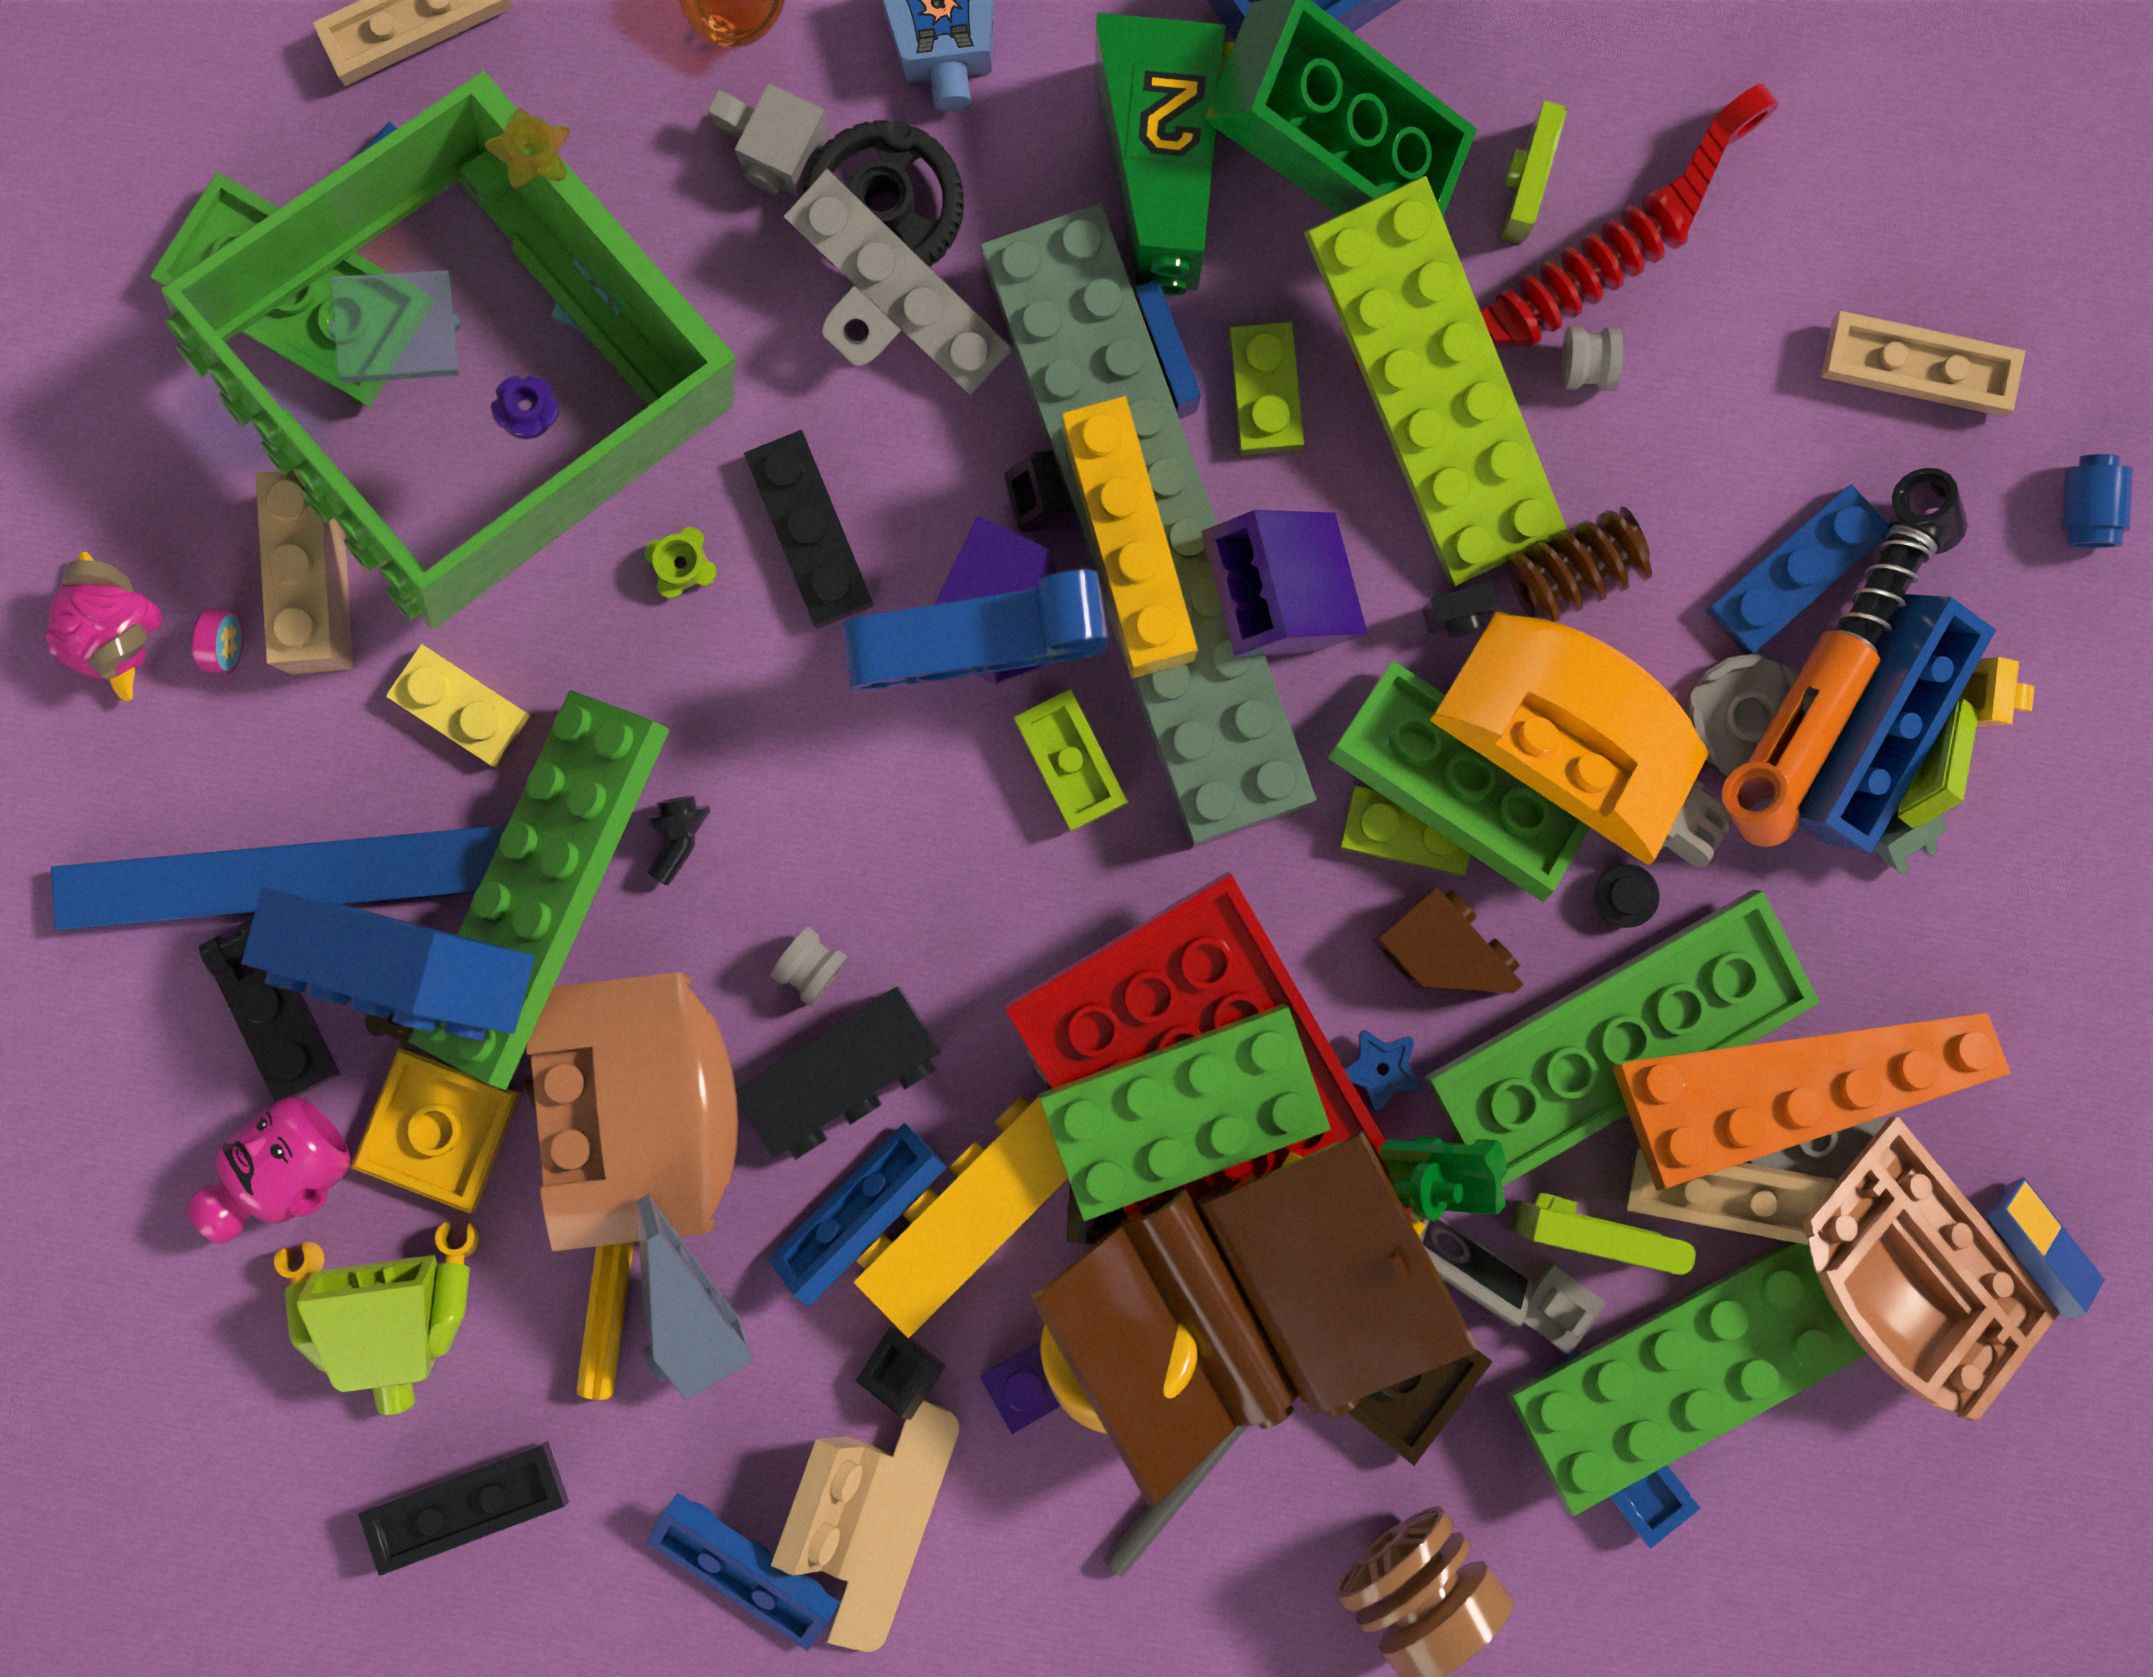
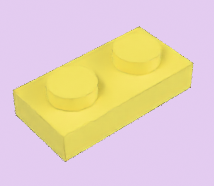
[386,644,531,768]

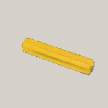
[576,1242,634,1400]

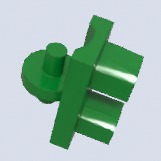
[1379,1136,1507,1221]

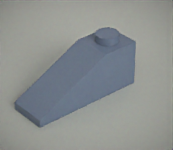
[637,1194,754,1400]

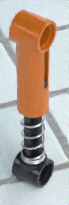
[1722,467,1968,847]

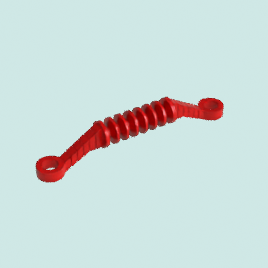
[1353,83,1778,376]

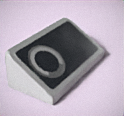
[1419,1217,1533,1327]

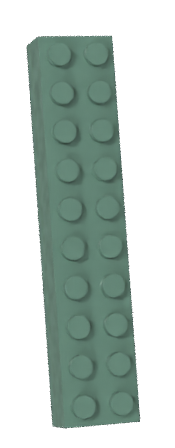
[981,203,1317,849]

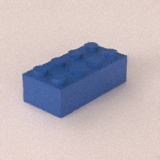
[241,887,535,1041]

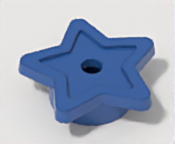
[1344,1030,1422,1113]

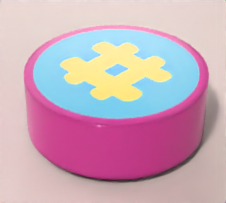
[192,609,243,674]

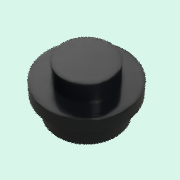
[1594,864,1660,928]

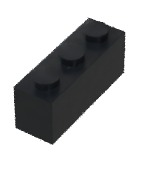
[736,986,942,1160]

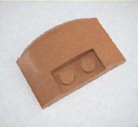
[526,971,738,1251]
[1803,1116,2060,1421]

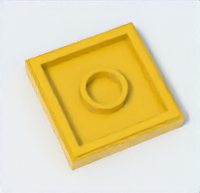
[351,1047,522,1213]

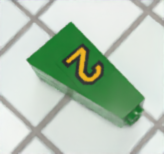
[1095,13,1226,296]

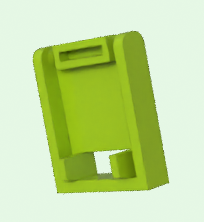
[1510,1192,1695,1274]

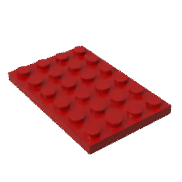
[1003,872,1412,1267]

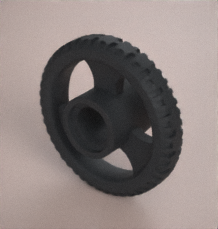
[802,120,964,268]

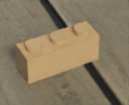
[255,470,353,674]

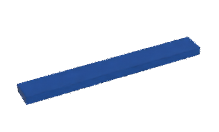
[51,825,507,931]

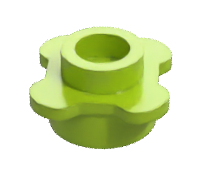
[645,527,717,599]

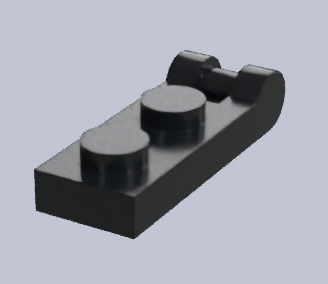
[199,918,341,1102]

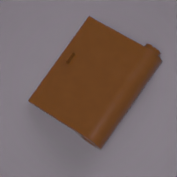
[1196,1131,1478,1419]
[1030,1187,1298,1506]

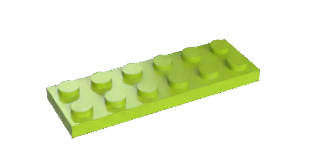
[1303,176,1569,586]

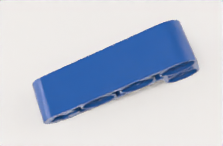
[840,570,1108,692]

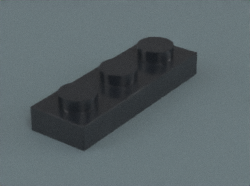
[744,429,874,629]
[358,1441,569,1576]

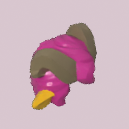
[46,551,163,702]

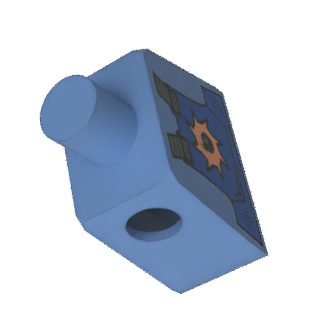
[880,0,995,111]

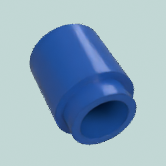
[2062,454,2133,548]

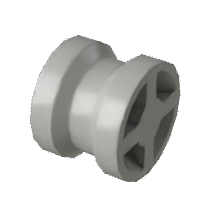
[1560,326,1624,391]
[770,926,850,1007]

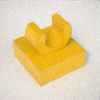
[1958,657,2035,728]

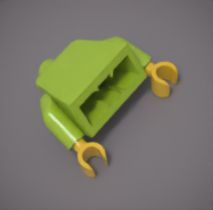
[274,1222,480,1415]

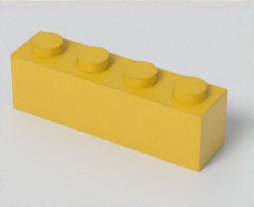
[1062,396,1198,679]
[853,1096,1068,1339]

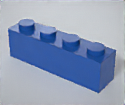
[1799,594,1996,854]

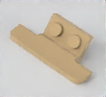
[771,1398,960,1652]

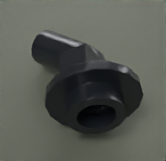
[646,795,710,886]

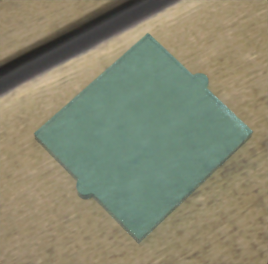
[327,270,461,383]

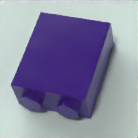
[1201,510,1368,657]

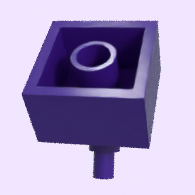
[934,515,1058,685]

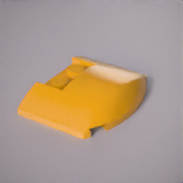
[1430,612,1710,866]

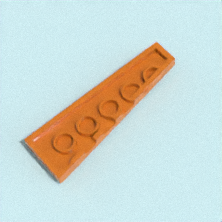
[1612,1012,2011,1191]

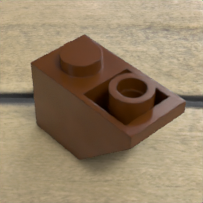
[1372,887,1524,994]

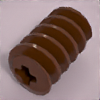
[1506,506,1652,622]

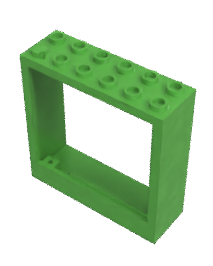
[161,70,736,631]

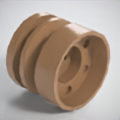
[1335,1506,1515,1677]

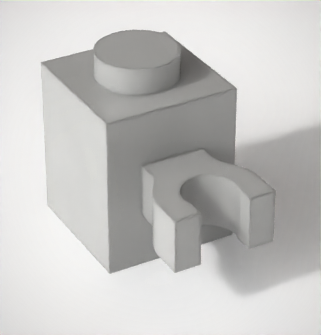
[707,83,831,197]

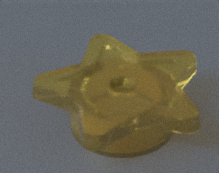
[485,109,570,189]

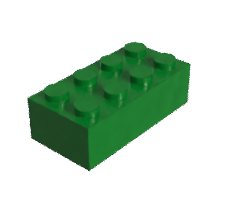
[1204,0,1477,216]

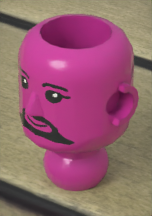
[186,1096,350,1244]

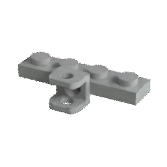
[783,169,1013,395]

